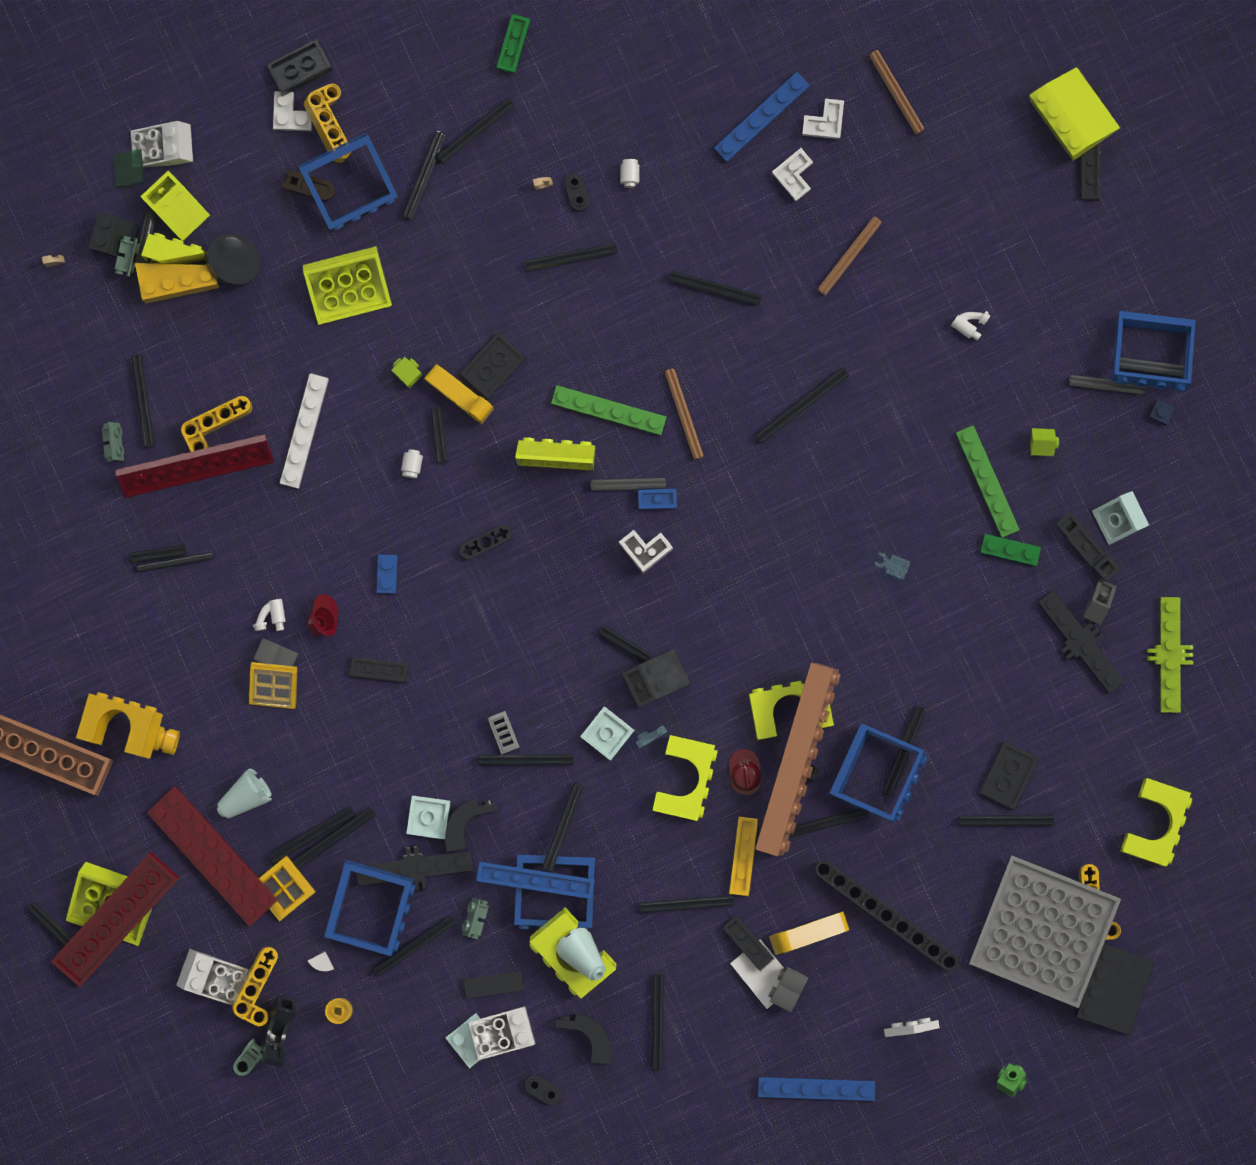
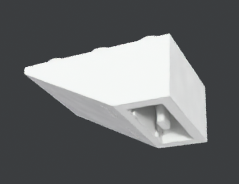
[131,121,193,168]
[176,949,249,1005]
[468,1006,536,1060]

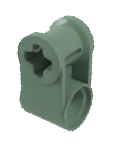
[233,1039,263,1076]

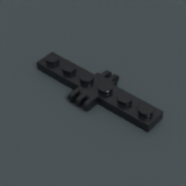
[1038,590,1125,693]
[356,845,473,891]

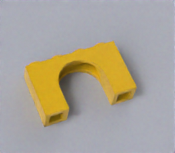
[76,692,163,759]

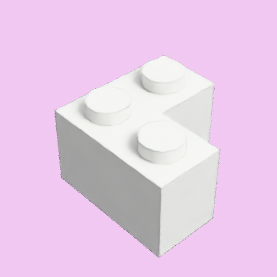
[619,530,673,573]

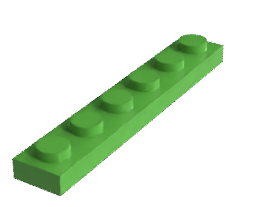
[551,385,666,436]
[955,425,1019,538]

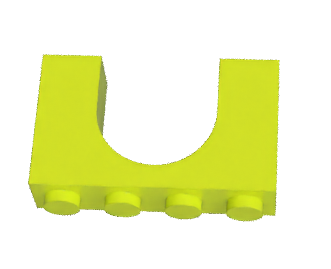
[749,681,834,740]
[652,735,718,821]
[1120,778,1192,867]
[530,907,616,998]

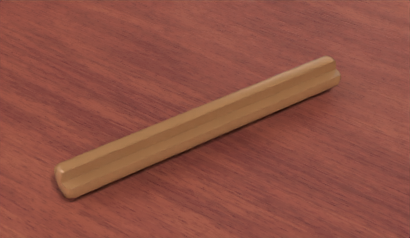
[869,50,924,134]
[818,217,881,295]
[665,369,703,460]

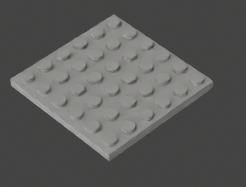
[969,855,1121,1008]

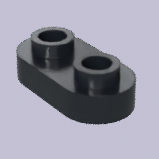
[565,174,589,212]
[525,1075,561,1105]

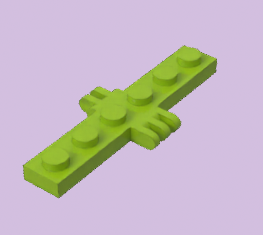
[1147,597,1193,713]

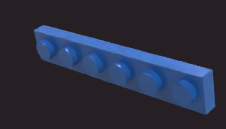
[714,72,810,163]
[476,862,595,899]
[758,1077,875,1101]

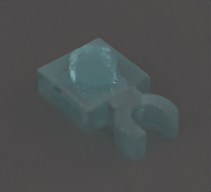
[874,553,910,580]
[635,725,667,749]

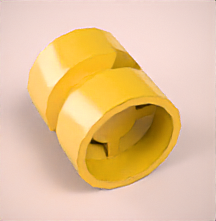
[153,726,180,755]
[325,998,353,1024]

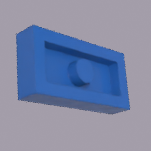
[638,489,677,510]
[376,554,398,594]

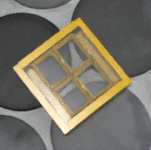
[249,662,298,709]
[260,856,316,921]

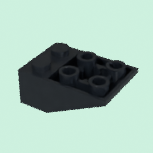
[622,649,691,709]

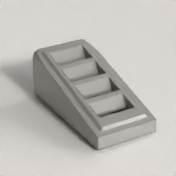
[488,711,519,754]

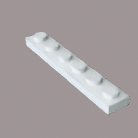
[280,374,329,489]

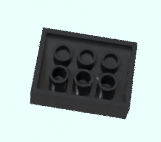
[1074,944,1154,1035]

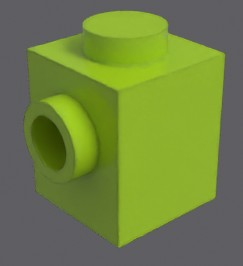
[392,357,422,388]
[1030,428,1059,456]

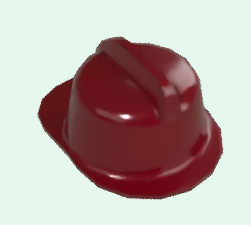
[307,594,338,637]
[729,749,762,795]

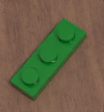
[497,14,530,74]
[980,534,1041,566]

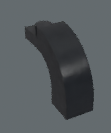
[445,799,499,852]
[260,995,296,1067]
[555,1013,611,1064]

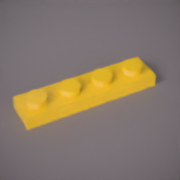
[729,817,758,896]

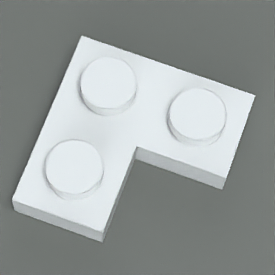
[273,91,312,131]
[802,99,844,139]
[772,148,813,202]
[884,1018,940,1037]

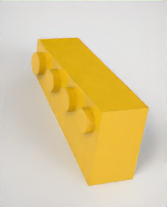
[135,263,220,304]

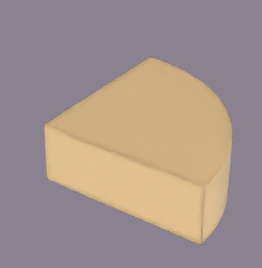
[533,177,553,190]
[42,255,65,267]

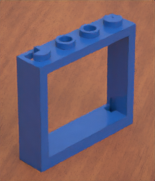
[298,133,398,230]
[1111,311,1196,392]
[829,723,928,824]
[514,855,595,930]
[324,860,416,956]

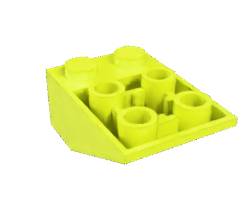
[140,171,210,241]
[141,233,205,264]

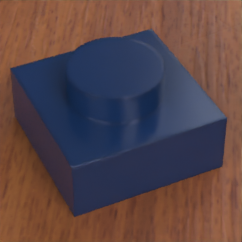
[1149,400,1175,425]

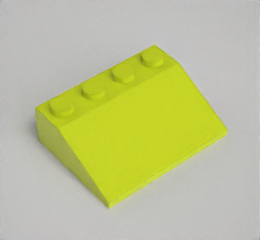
[1030,67,1120,161]
[303,246,392,325]
[516,438,595,471]
[66,862,152,946]

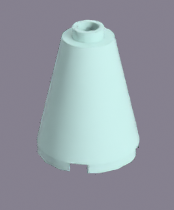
[217,769,272,819]
[556,928,605,980]

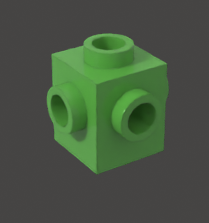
[997,1063,1027,1098]

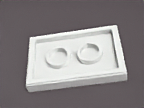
[730,939,785,1009]

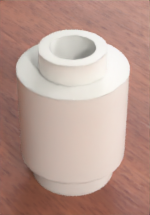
[620,159,639,188]
[401,449,423,478]

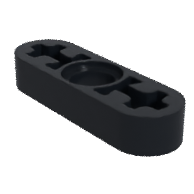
[460,525,512,560]

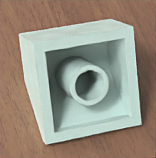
[1092,491,1149,545]

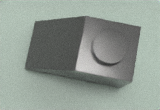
[1083,579,1117,625]

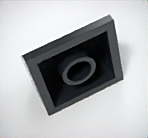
[88,212,139,259]

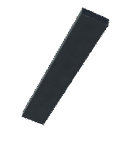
[1080,87,1100,200]

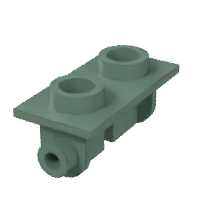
[114,236,140,276]
[101,422,124,462]
[462,897,489,939]

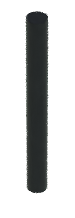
[137,551,214,572]

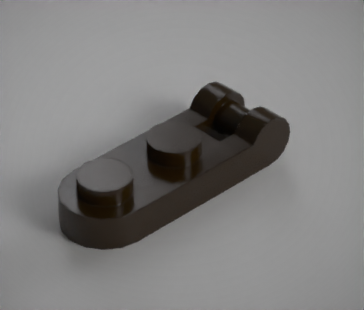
[281,169,335,201]

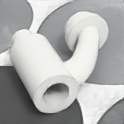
[951,311,991,341]
[253,599,286,631]

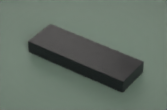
[349,657,409,683]
[722,915,774,972]
[464,971,524,999]

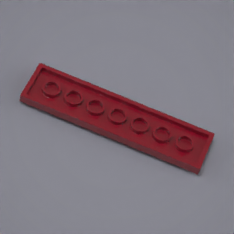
[115,434,274,498]
[147,786,279,927]
[51,852,180,987]

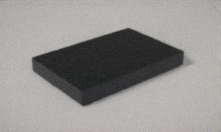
[266,39,333,96]
[460,332,526,400]
[979,741,1039,810]

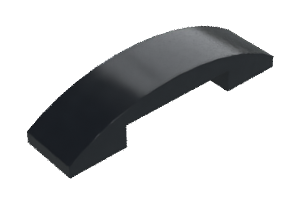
[1056,511,1120,582]

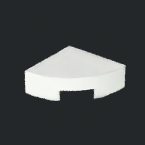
[308,952,334,971]

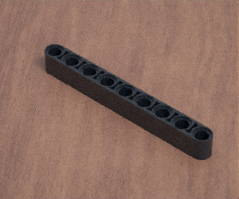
[814,861,958,971]

